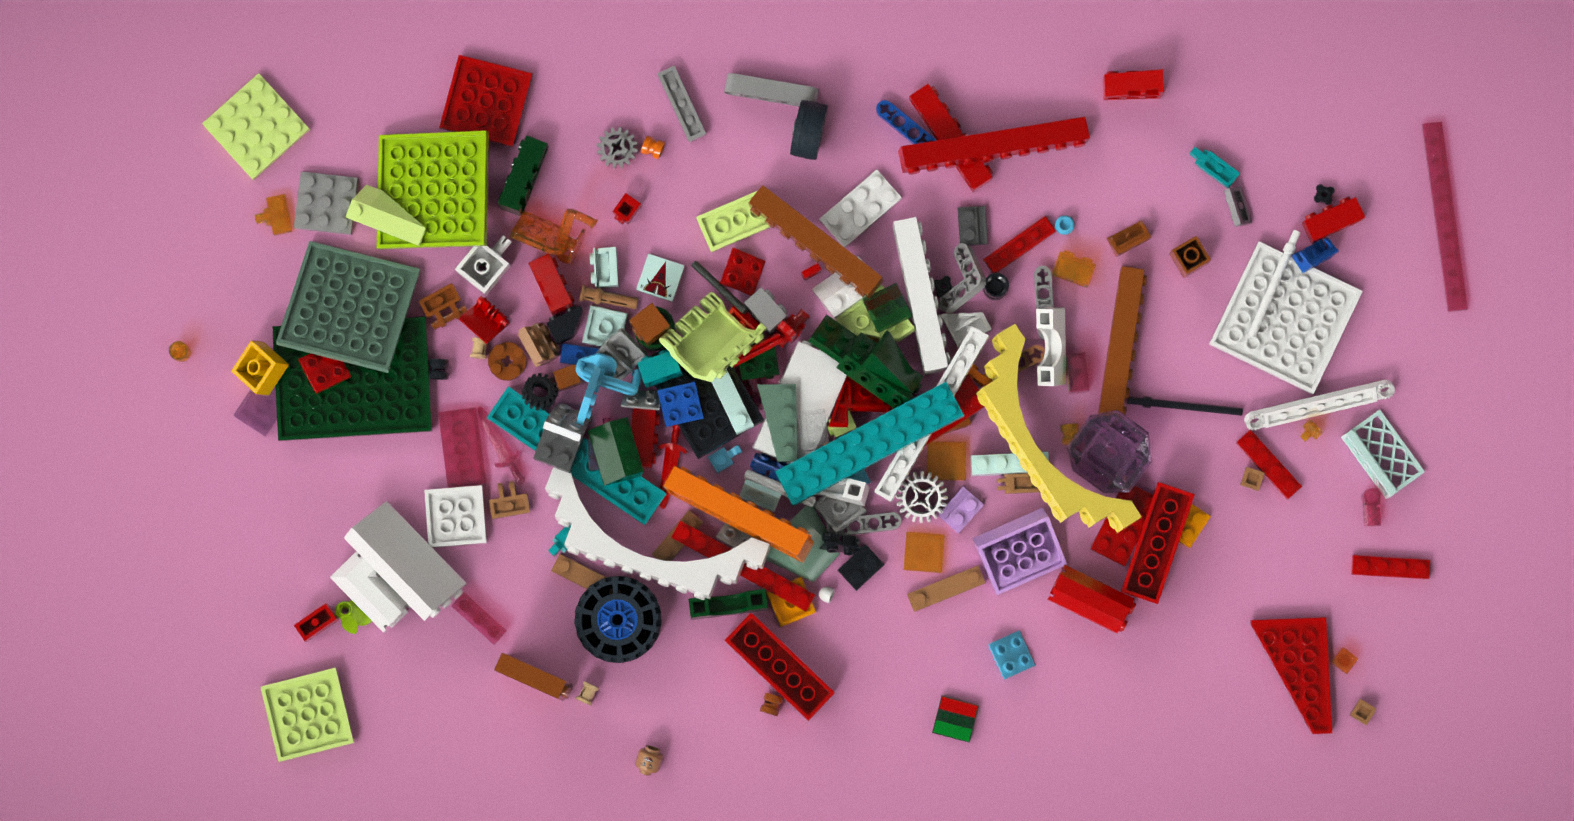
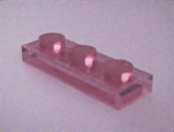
[451,592,507,645]

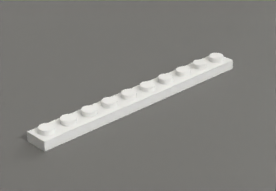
[874,326,989,502]

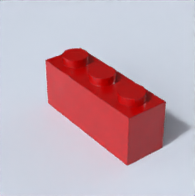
[1302,196,1366,244]
[631,408,660,468]

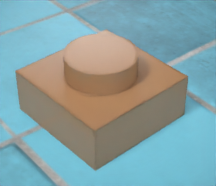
[1240,467,1265,491]
[1350,699,1377,726]

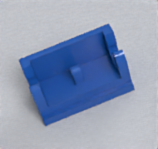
[1292,237,1339,273]

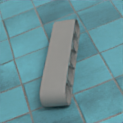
[724,73,819,107]

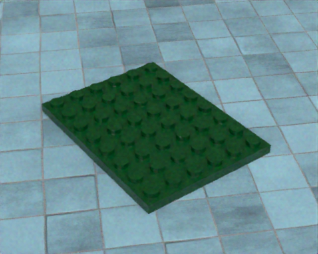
[272,317,432,441]

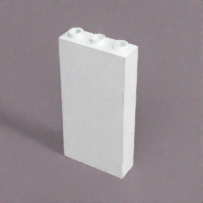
[752,340,847,464]
[344,501,467,621]

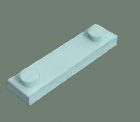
[712,369,754,434]

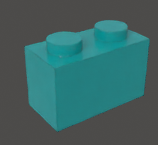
[637,349,683,388]

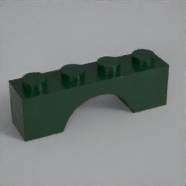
[688,589,768,620]

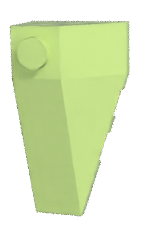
[346,185,427,246]

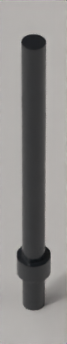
[1127,396,1243,416]

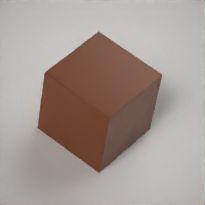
[1169,236,1211,278]
[629,303,671,346]

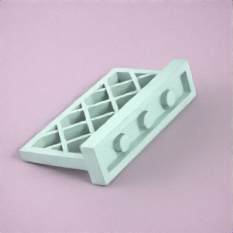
[1341,410,1425,499]

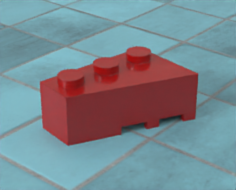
[1103,69,1164,100]
[528,253,575,316]

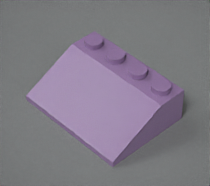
[972,508,1067,595]

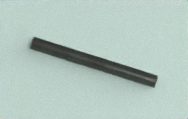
[691,261,749,314]

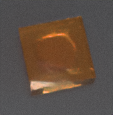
[1331,647,1358,674]

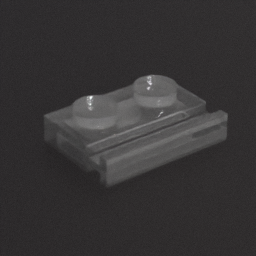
[797,409,829,451]

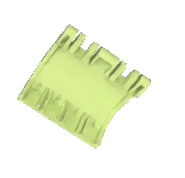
[659,292,766,382]

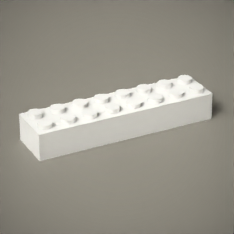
[893,217,951,375]

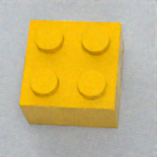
[231,340,289,395]

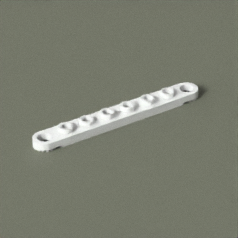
[1244,380,1395,431]

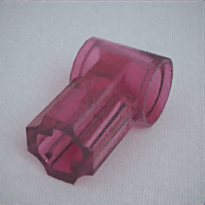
[743,378,764,410]
[1361,488,1381,526]

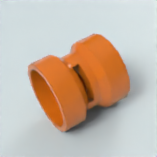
[641,135,665,160]

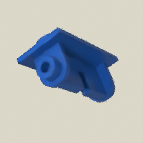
[750,453,787,483]

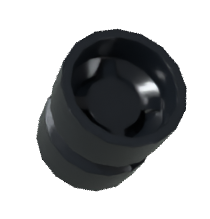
[983,273,1009,301]

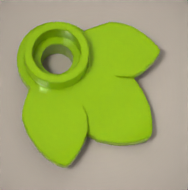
[335,600,372,634]

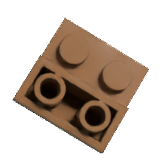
[518,323,560,367]

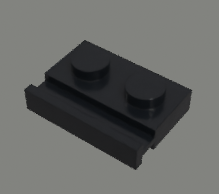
[837,544,885,591]

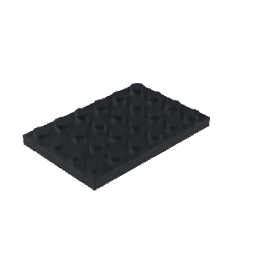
[651,336,765,459]

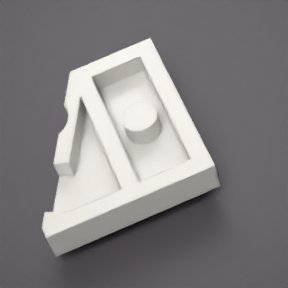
[941,312,992,348]

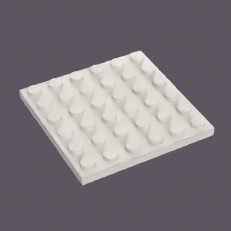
[1209,241,1363,395]

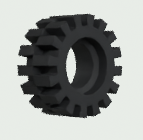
[522,373,558,411]

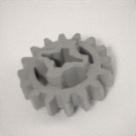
[596,127,638,169]

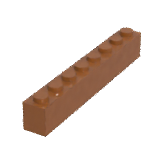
[748,185,883,298]
[1097,266,1147,422]

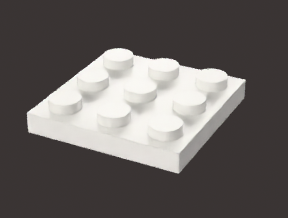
[424,485,487,548]

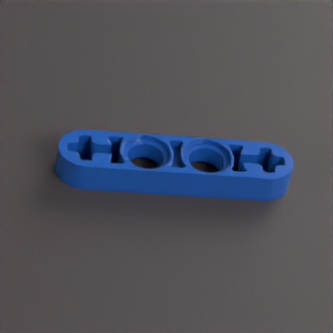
[876,100,937,144]

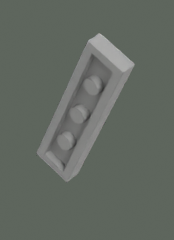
[657,66,706,143]

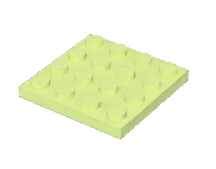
[202,73,310,180]
[261,668,355,762]

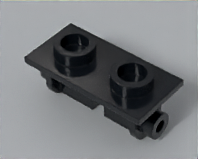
[819,532,863,556]

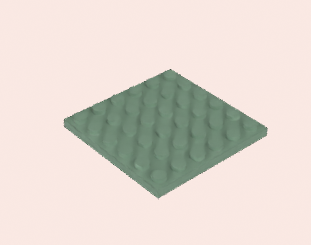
[276,241,420,373]

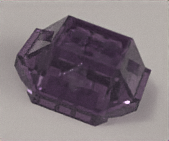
[1066,410,1152,493]

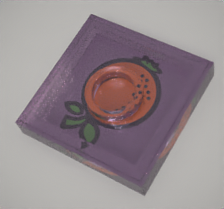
[233,389,277,437]

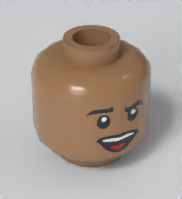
[635,745,663,776]

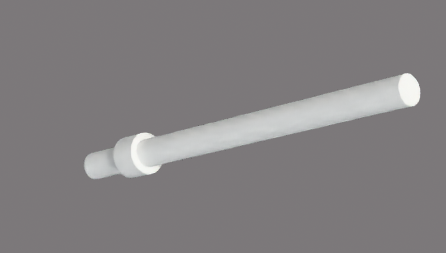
[1248,230,1300,337]

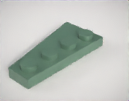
[757,384,797,462]

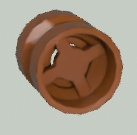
[760,692,783,717]

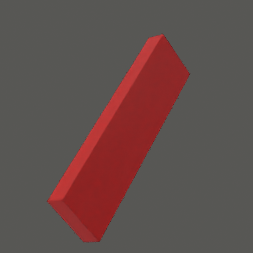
[983,216,1056,273]

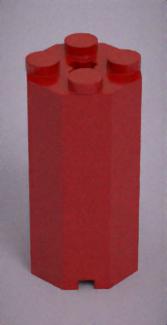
[1047,565,1136,634]

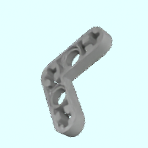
[939,243,986,314]

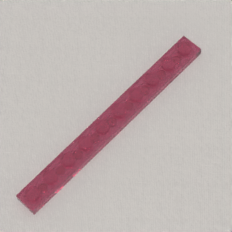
[1422,122,1468,312]

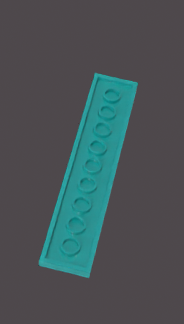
[775,382,964,506]
[487,386,667,525]

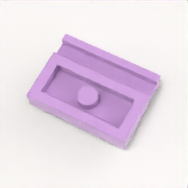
[938,486,984,534]

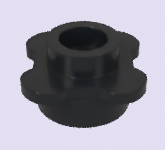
[1314,184,1335,205]
[934,276,953,298]

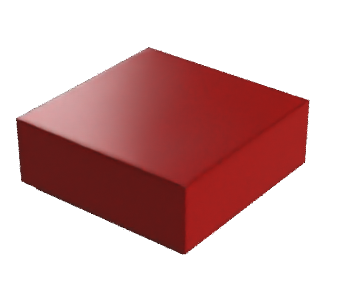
[801,263,821,280]

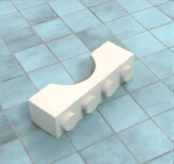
[1036,307,1066,386]
[816,478,870,506]

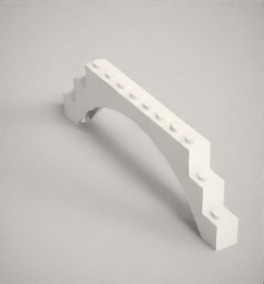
[545,467,771,600]

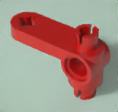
[777,309,810,348]

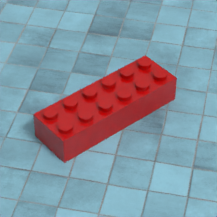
[1121,482,1195,604]
[724,613,835,721]

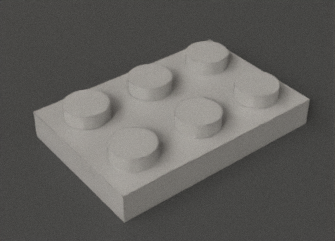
[543,403,593,442]

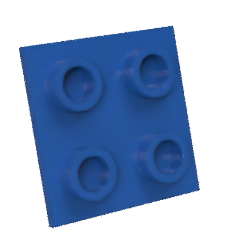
[657,382,704,427]

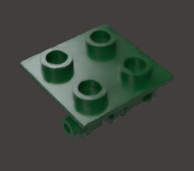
[739,339,780,381]

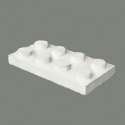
[819,170,902,248]

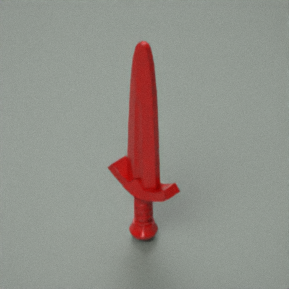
[657,425,688,509]

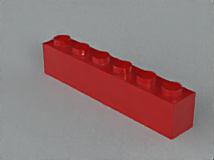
[909,84,993,192]

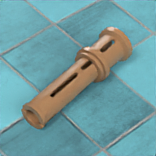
[579,284,638,310]

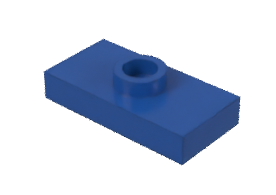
[560,344,599,365]

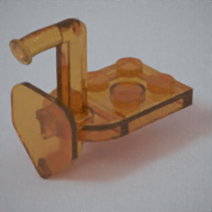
[510,208,598,266]

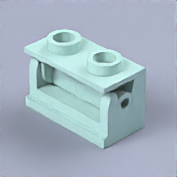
[590,247,619,288]

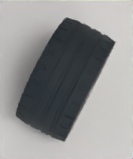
[790,100,828,160]

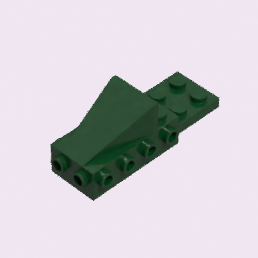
[808,314,924,409]

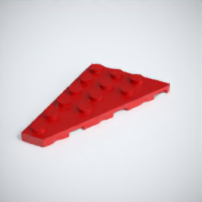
[1250,617,1332,734]

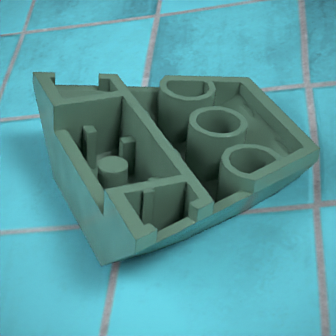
[766,505,840,582]

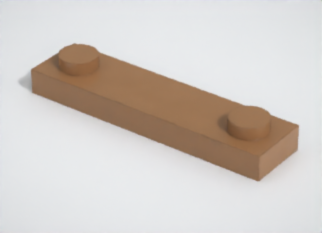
[551,554,621,594]
[907,565,985,612]

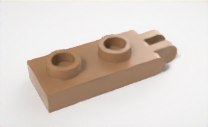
[997,473,1041,494]

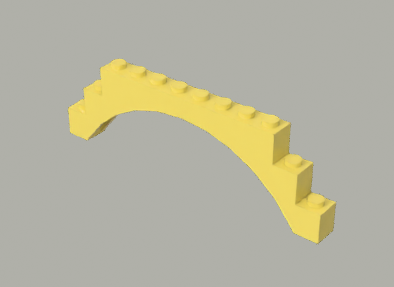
[976,324,1142,533]

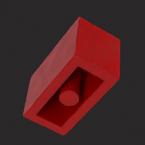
[294,603,339,642]

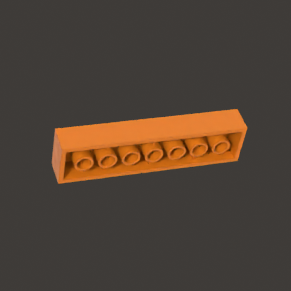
[664,466,814,563]

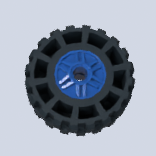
[574,576,662,663]

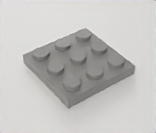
[294,172,358,235]

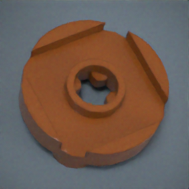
[488,342,527,381]

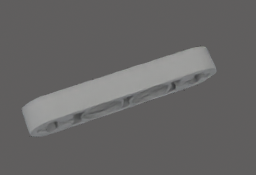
[1034,266,1054,340]
[827,512,901,537]

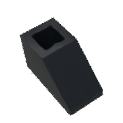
[547,305,583,345]

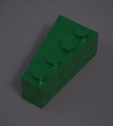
[498,135,549,217]

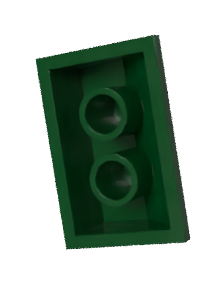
[588,417,644,486]

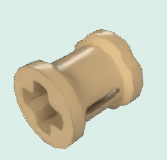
[469,338,487,359]
[576,681,599,706]

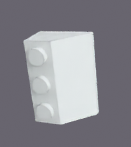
[812,256,881,320]

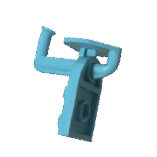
[576,353,642,425]

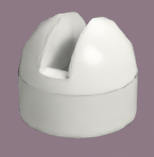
[819,587,835,603]

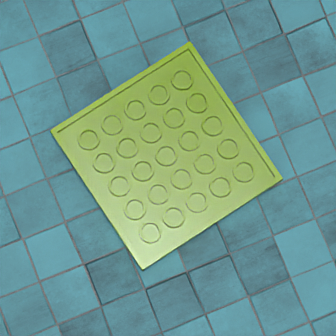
[376,131,489,249]

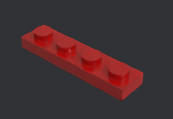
[1236,429,1302,500]
[1351,555,1430,579]

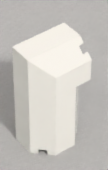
[330,551,411,633]

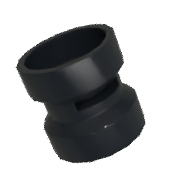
[429,359,449,380]

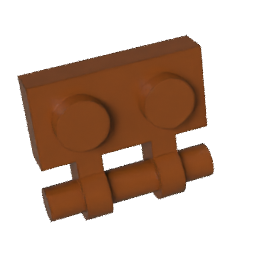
[419,283,467,330]

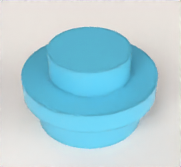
[1055,215,1074,235]

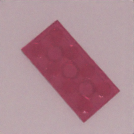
[438,407,487,488]

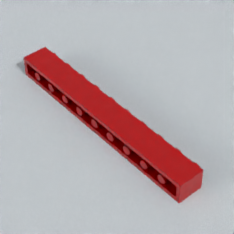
[898,117,1090,175]

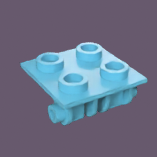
[988,630,1036,680]

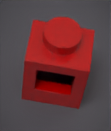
[612,193,642,225]

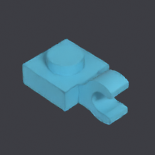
[708,445,742,473]

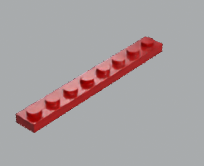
[671,521,815,612]

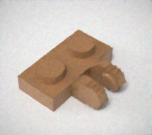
[489,481,530,519]

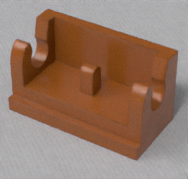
[1107,221,1151,257]

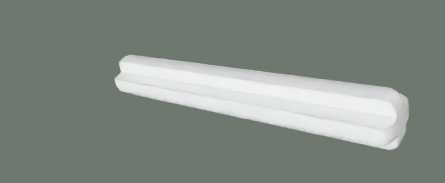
[744,470,816,507]

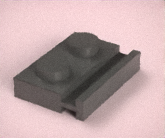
[957,206,988,246]

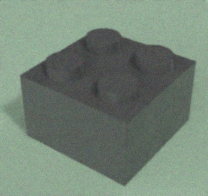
[533,429,584,473]

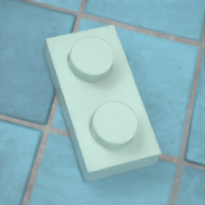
[739,479,781,512]

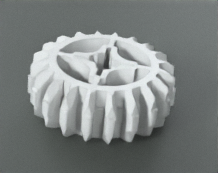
[896,471,948,523]

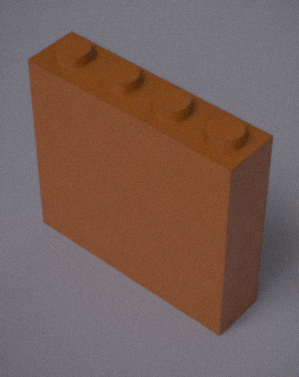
[494,653,572,701]

